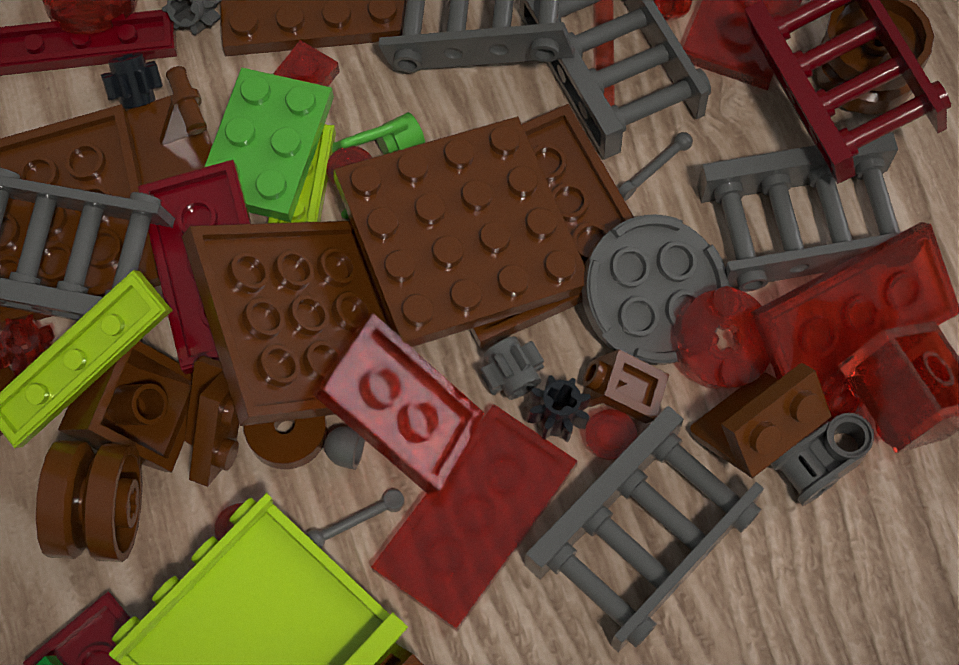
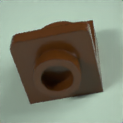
[582,349,669,424]

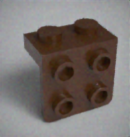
[690,362,832,478]

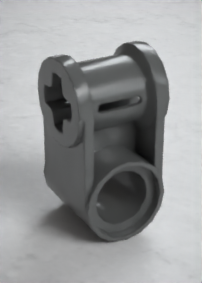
[770,413,874,506]

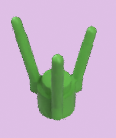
[332,112,425,219]

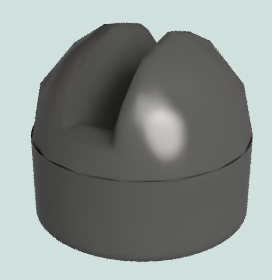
[325,426,365,470]

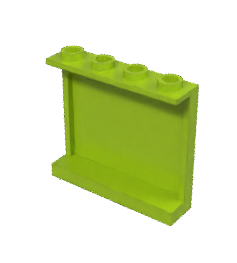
[109,493,408,665]

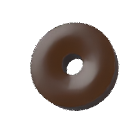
[244,416,328,469]

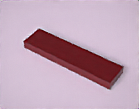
[0,9,177,76]

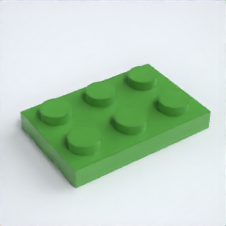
[205,67,334,222]

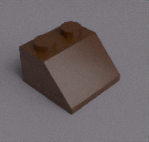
[58,341,193,473]

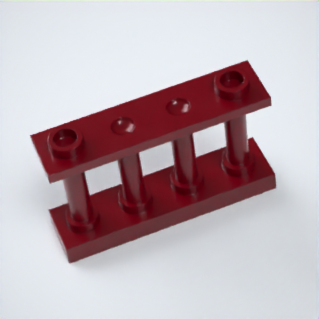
[744,0,951,184]

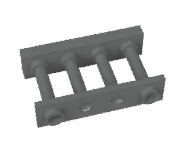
[378,0,575,73]
[520,0,711,160]
[697,132,926,292]
[0,168,175,321]
[525,406,764,653]

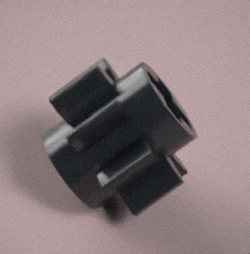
[101,52,163,109]
[527,375,591,442]

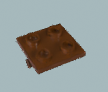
[126,66,213,185]

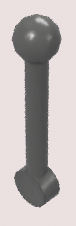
[619,132,693,201]
[306,490,404,548]

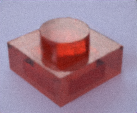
[273,40,340,87]

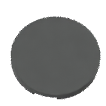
[582,214,730,366]

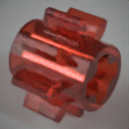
[0,314,55,378]

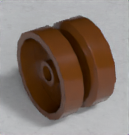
[815,0,934,115]
[36,440,143,562]

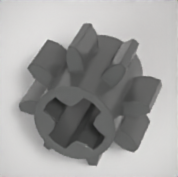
[162,0,221,35]
[480,336,544,400]

